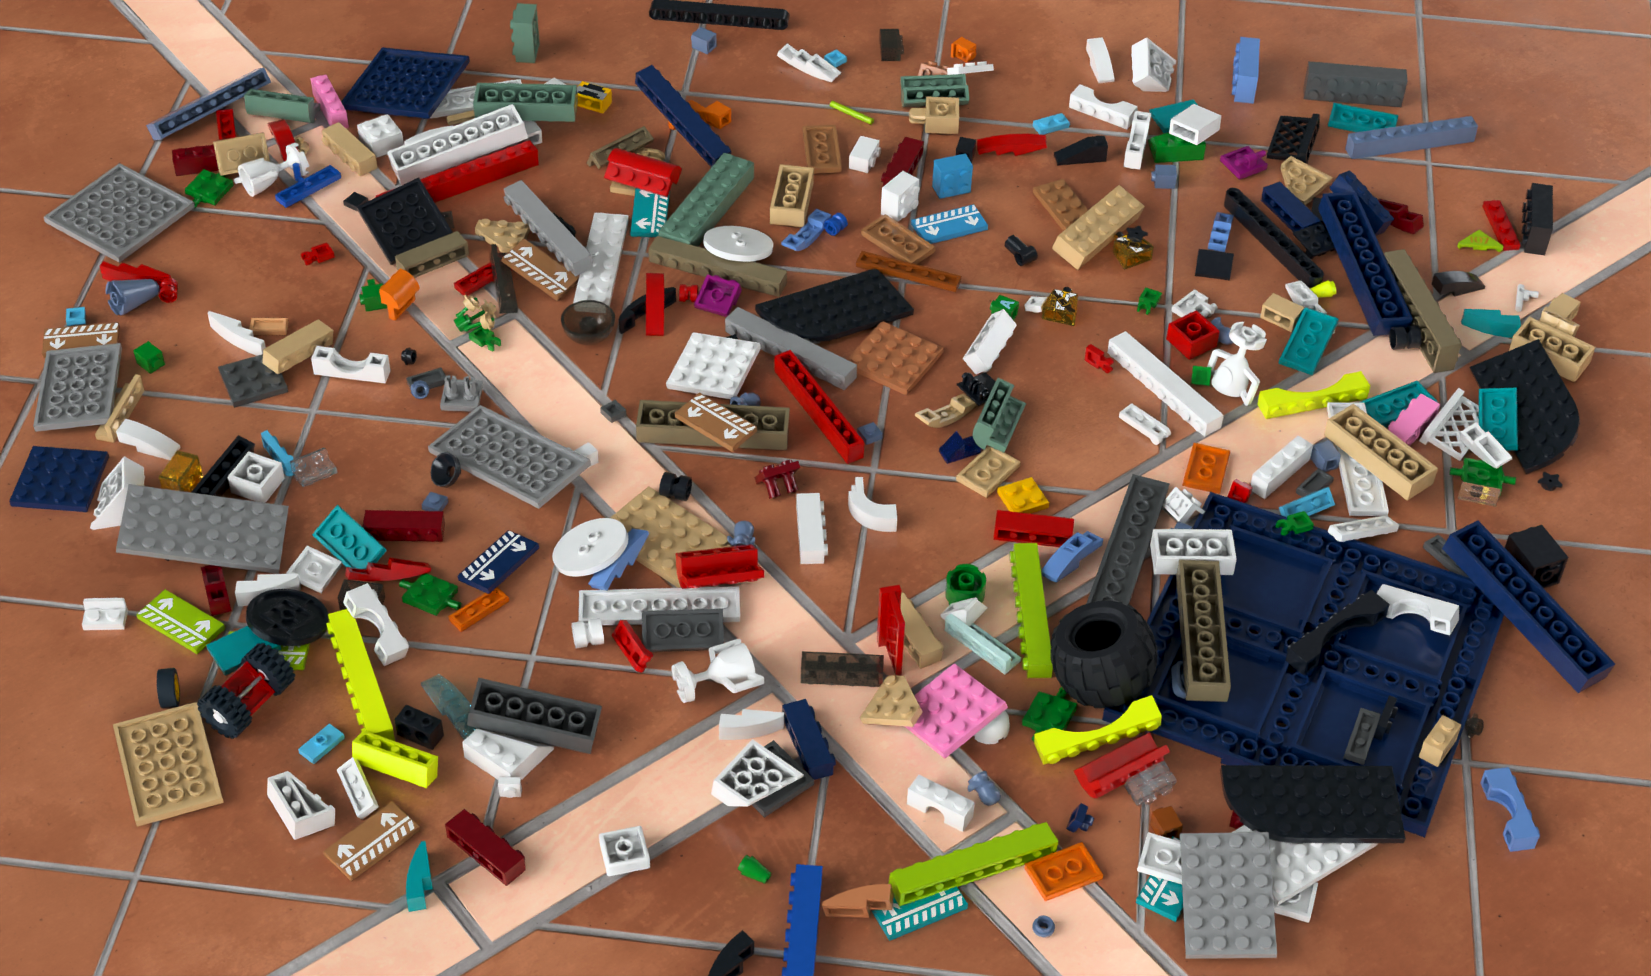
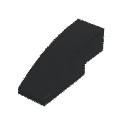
[1432,271,1485,297]
[708,930,754,976]

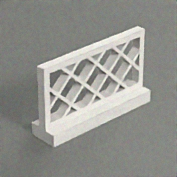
[1419,388,1479,461]

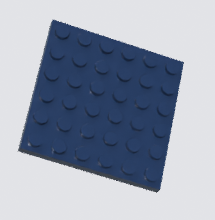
[341,47,470,119]

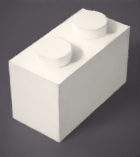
[849,136,881,173]

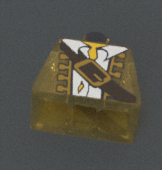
[1113,232,1154,270]
[1042,287,1078,326]

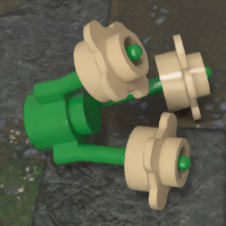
[454,295,496,332]

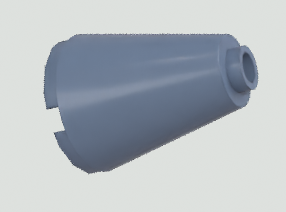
[105,279,159,316]

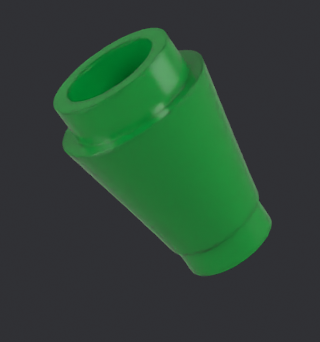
[738,855,772,884]

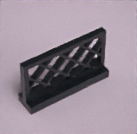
[1266,114,1320,164]

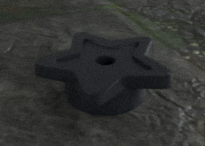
[1126,226,1148,243]
[1537,472,1562,491]

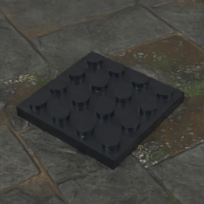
[357,177,453,265]

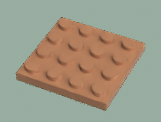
[847,321,944,396]

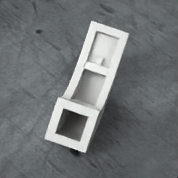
[848,477,897,532]

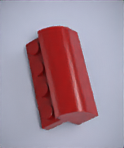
[604,148,682,198]
[676,544,764,589]
[1073,732,1170,799]

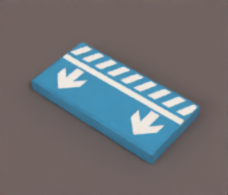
[911,204,988,244]

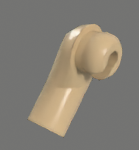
[294,137,310,155]

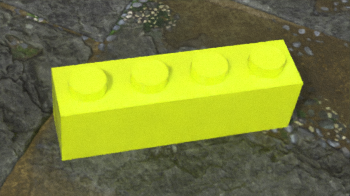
[352,731,438,788]

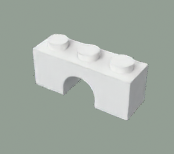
[907,774,975,832]

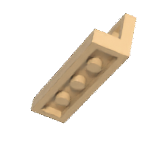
[95,374,144,443]

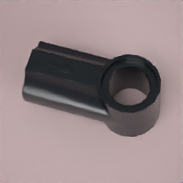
[1004,235,1038,266]

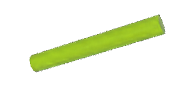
[830,101,874,125]

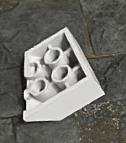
[1131,38,1176,92]
[90,456,145,530]
[462,729,554,780]
[711,739,804,807]

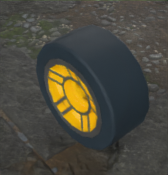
[157,668,180,709]

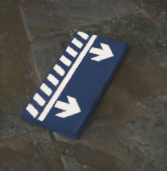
[458,530,539,594]

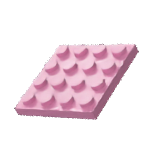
[905,663,1008,759]

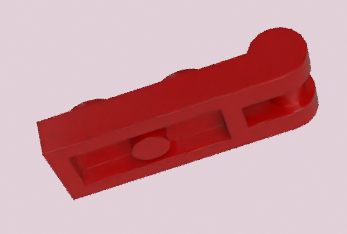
[612,620,653,673]

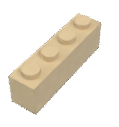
[322,122,377,176]
[263,319,333,374]
[901,593,944,669]

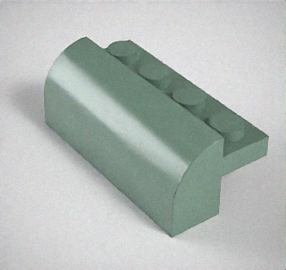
[900,74,969,107]
[244,89,321,123]
[972,378,1026,453]

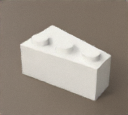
[267,771,335,840]

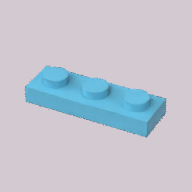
[1279,487,1335,517]

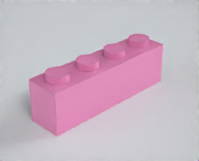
[310,75,349,128]
[1388,394,1440,446]

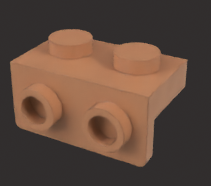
[918,60,952,76]

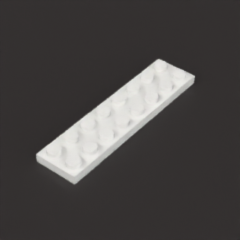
[573,213,629,313]
[1327,402,1389,516]
[579,586,740,625]
[1137,832,1318,923]

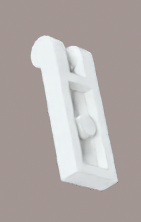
[1119,403,1171,445]

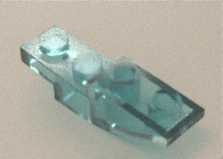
[421,674,479,740]

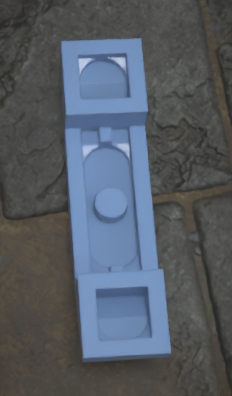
[781,209,831,251]

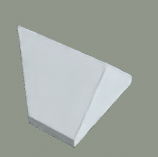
[940,597,988,627]

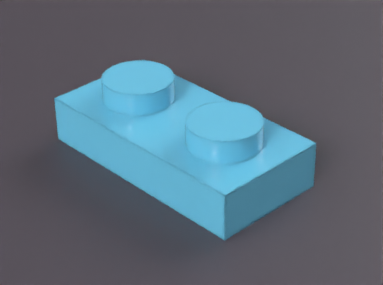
[1033,113,1070,135]

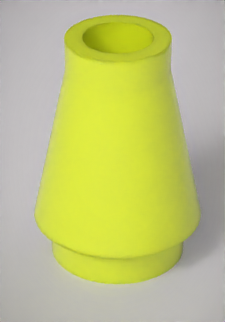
[1309,280,1336,298]

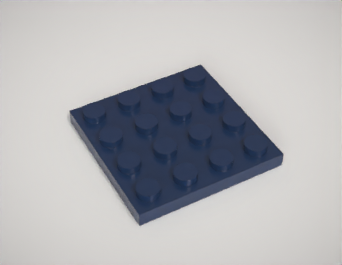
[9,446,109,512]

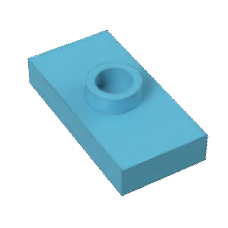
[298,723,345,764]

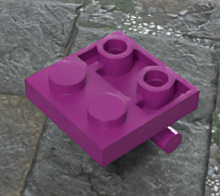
[1220,146,1268,180]

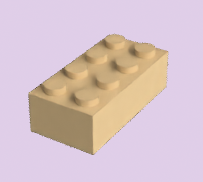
[770,164,814,227]
[1509,316,1595,382]

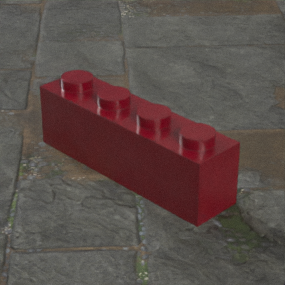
[881,137,924,186]
[172,144,219,176]
[362,510,445,542]
[445,809,526,886]

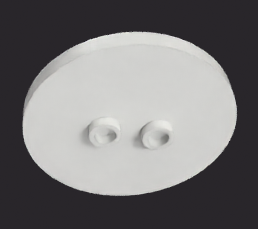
[703,226,773,262]
[552,518,629,577]

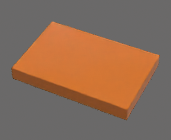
[1182,443,1231,494]
[1024,842,1103,901]

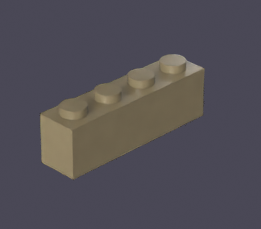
[395,231,469,278]

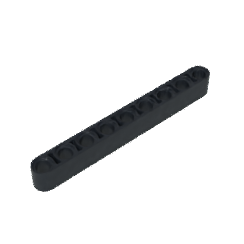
[649,0,790,30]
[1224,188,1324,288]

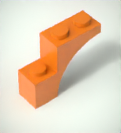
[668,100,731,130]

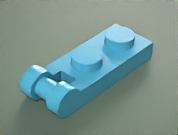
[261,430,296,476]

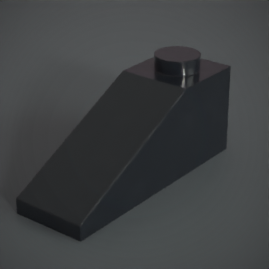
[1054,135,1108,166]

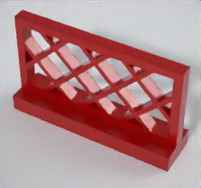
[877,585,905,676]

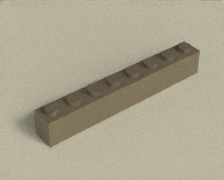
[649,236,787,297]

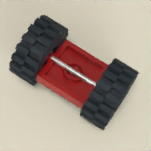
[197,643,295,739]

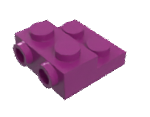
[694,274,742,317]

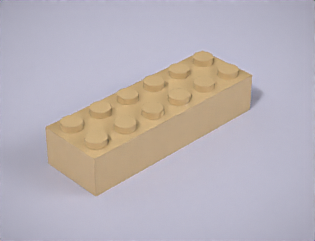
[1052,185,1145,270]
[1324,403,1438,501]

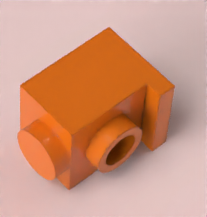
[951,37,976,63]

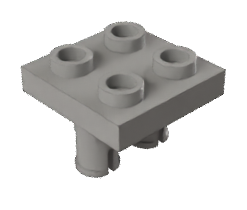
[440,375,483,412]

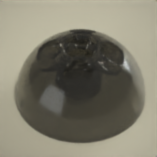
[561,300,615,345]

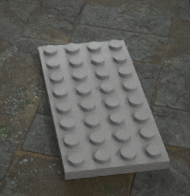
[428,405,591,509]
[116,484,289,574]

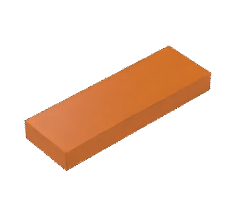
[448,587,509,632]

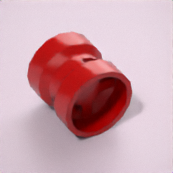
[159,278,178,303]
[679,284,698,302]

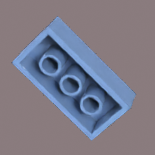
[1232,37,1260,104]

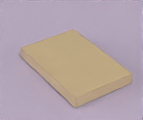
[213,132,270,176]
[956,446,1020,498]

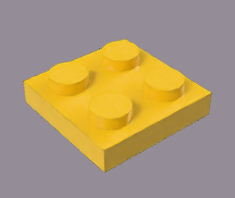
[997,477,1049,514]

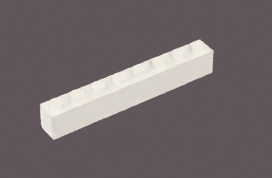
[1107,331,1223,437]

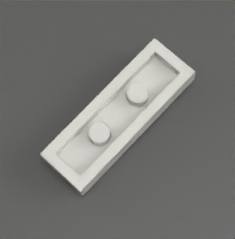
[947,61,994,75]
[337,757,379,820]

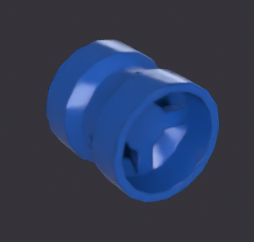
[824,212,848,236]

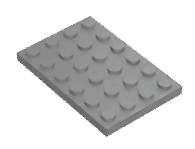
[33,343,122,432]
[1180,832,1277,959]

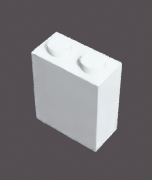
[1169,104,1221,145]

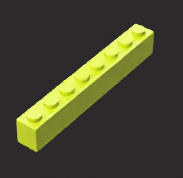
[326,609,395,741]

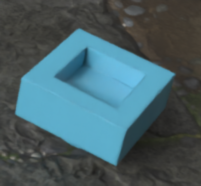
[824,50,847,68]
[66,307,86,326]

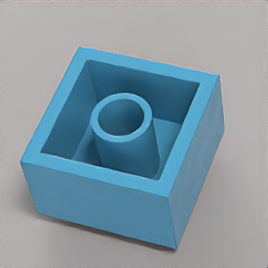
[932,154,973,199]

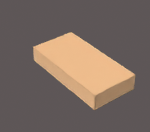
[249,318,289,335]

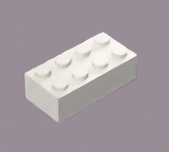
[1150,529,1236,575]

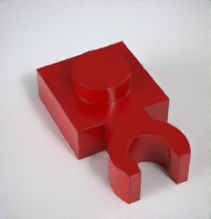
[301,242,335,266]
[1084,344,1114,373]

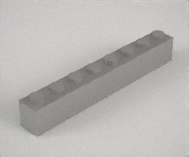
[504,180,593,277]
[725,307,857,390]

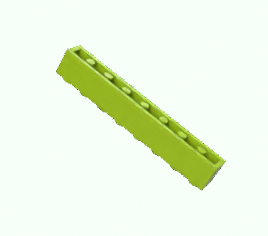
[1009,543,1053,678]
[888,822,1059,906]

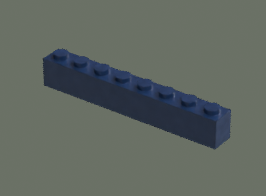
[635,65,731,167]

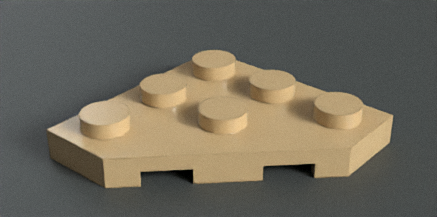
[1280,156,1333,205]
[475,219,530,254]
[860,675,923,727]

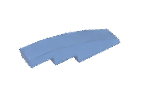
[1208,212,1234,252]
[588,529,649,591]

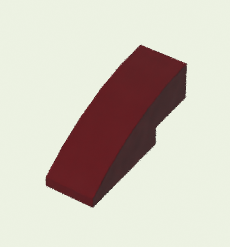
[1378,199,1424,234]
[201,565,232,616]

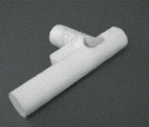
[1515,284,1539,312]

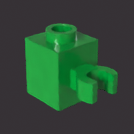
[359,279,387,312]

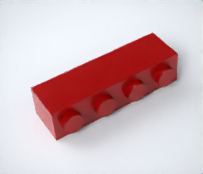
[993,510,1074,548]

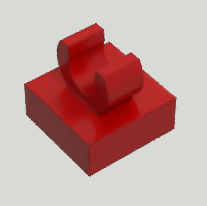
[1227,479,1253,504]

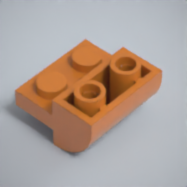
[379,268,420,321]

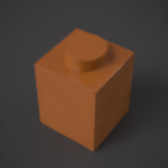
[1150,806,1183,839]

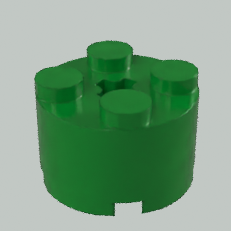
[945,564,986,605]

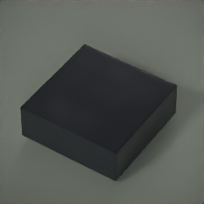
[343,192,368,211]

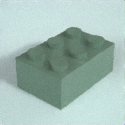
[510,3,540,63]

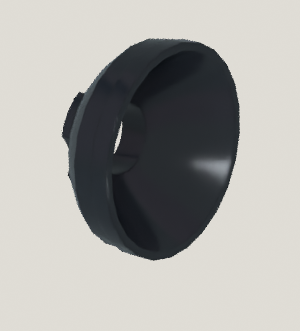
[430,452,461,487]

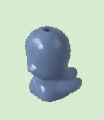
[1210,317,1234,345]
[730,393,761,406]
[727,520,755,546]
[967,771,1001,806]

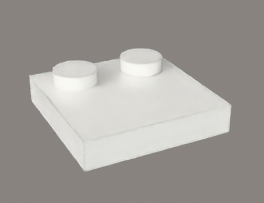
[286,546,342,593]

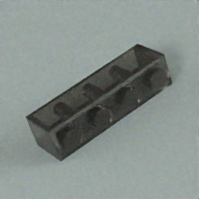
[801,651,884,687]

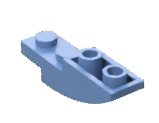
[1041,531,1103,583]

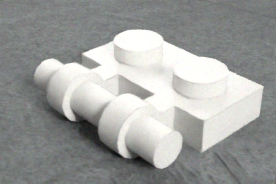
[1172,289,1218,318]

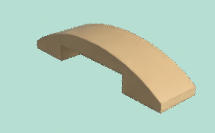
[915,393,976,428]

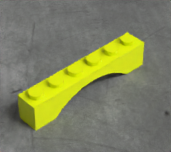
[1257,371,1370,419]
[1034,695,1162,765]

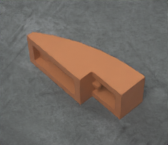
[822,884,894,918]

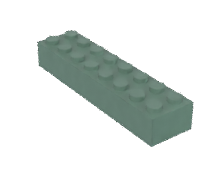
[658,153,754,247]

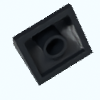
[1195,249,1234,281]

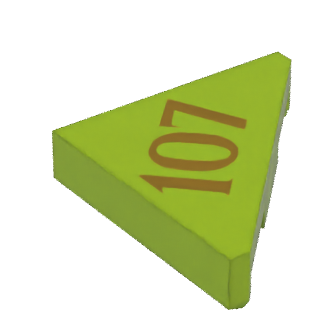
[1457,230,1504,252]

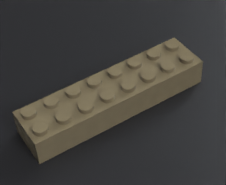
[1384,249,1462,373]
[636,400,790,450]
[1176,560,1231,702]

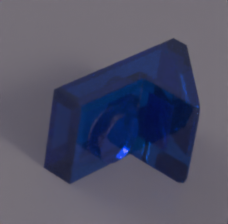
[939,431,981,464]

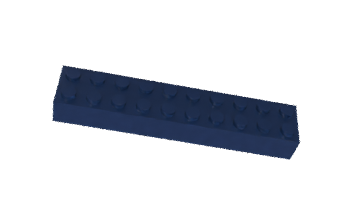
[1318,192,1413,336]
[1442,520,1615,693]

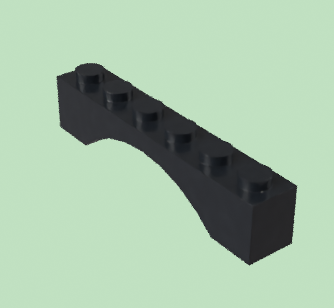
[1285,590,1390,676]

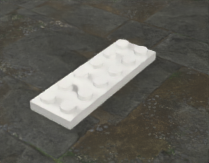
[430,79,522,118]

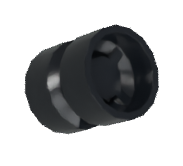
[1389,325,1421,350]
[659,472,692,501]

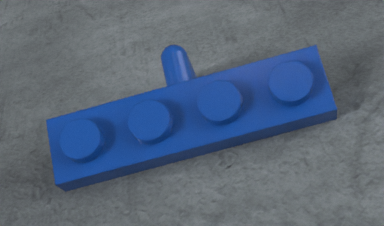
[275,163,341,208]

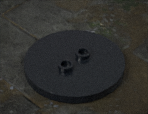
[246,589,329,646]

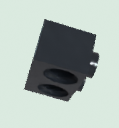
[394,705,444,750]

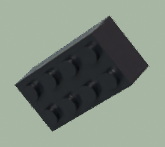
[1521,183,1553,256]

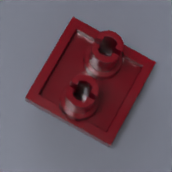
[754,459,801,499]

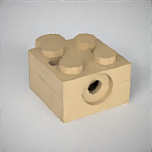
[909,97,959,134]

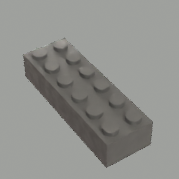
[1303,61,1408,107]
[467,678,602,754]

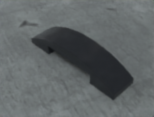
[619,287,676,334]

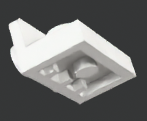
[1163,487,1205,524]
[82,598,128,630]

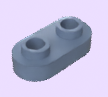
[1171,661,1186,699]

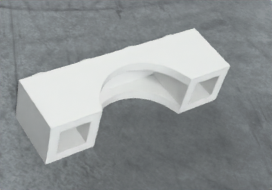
[1069,84,1138,129]
[1124,111,1151,170]
[311,346,391,383]
[343,583,409,666]
[1377,584,1459,636]

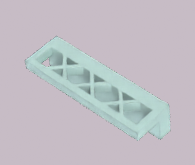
[944,613,1021,675]

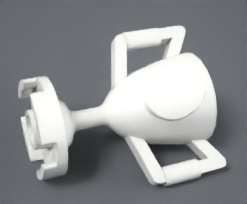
[234,143,309,197]
[1207,322,1267,406]
[671,639,764,703]

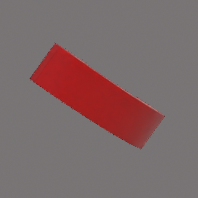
[267,119,299,162]
[646,273,664,336]

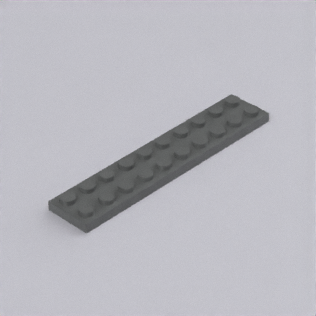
[1086,474,1170,605]

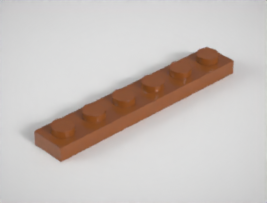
[856,251,962,292]

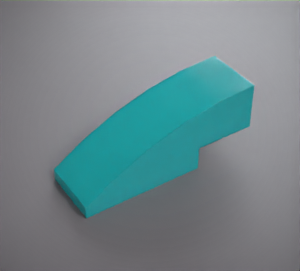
[1461,309,1521,338]
[406,841,433,912]

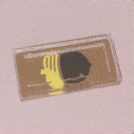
[1458,482,1501,507]

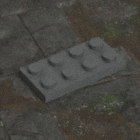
[642,609,724,652]

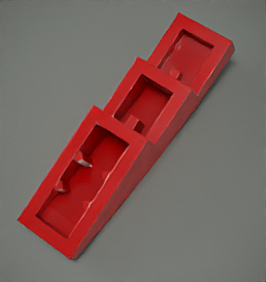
[977,133,1047,156]
[99,261,171,290]
[345,557,431,581]

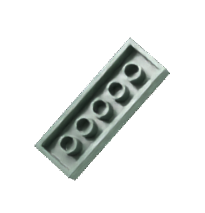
[473,83,578,122]

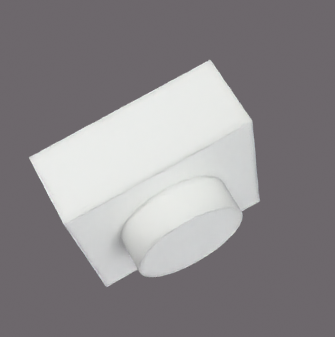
[1024,296,1048,313]
[498,777,522,798]

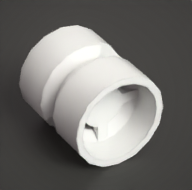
[571,618,604,649]

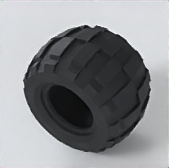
[1050,600,1157,708]

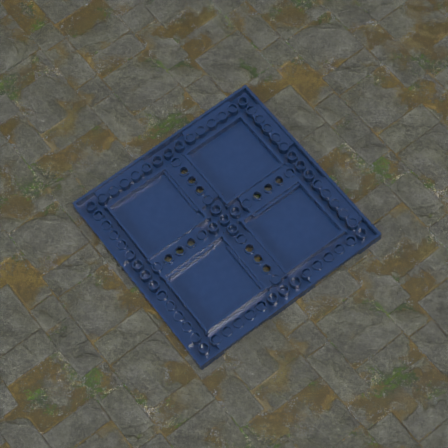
[1102,492,1504,838]

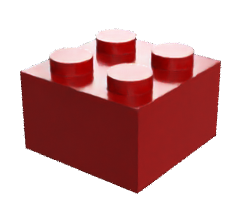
[1166,310,1220,360]

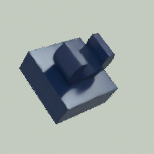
[1066,803,1094,833]

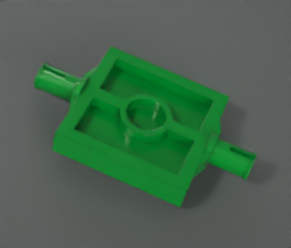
[185,169,234,208]
[1449,458,1516,496]
[399,573,461,616]
[1022,687,1077,742]

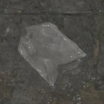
[290,448,338,487]

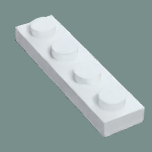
[1328,515,1399,542]

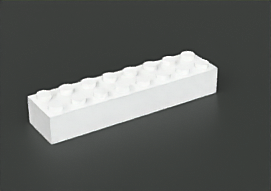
[387,104,528,186]

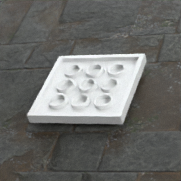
[666,332,761,399]

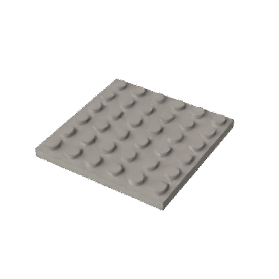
[44,163,195,263]

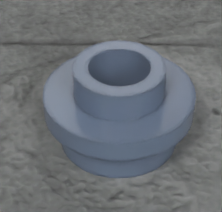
[410,380,429,399]
[1032,915,1055,937]

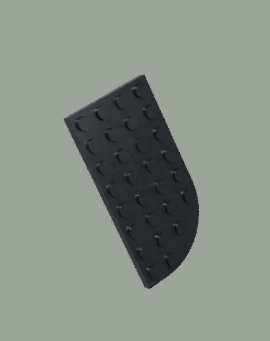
[755,269,914,342]
[1470,339,1580,474]
[1220,765,1406,843]

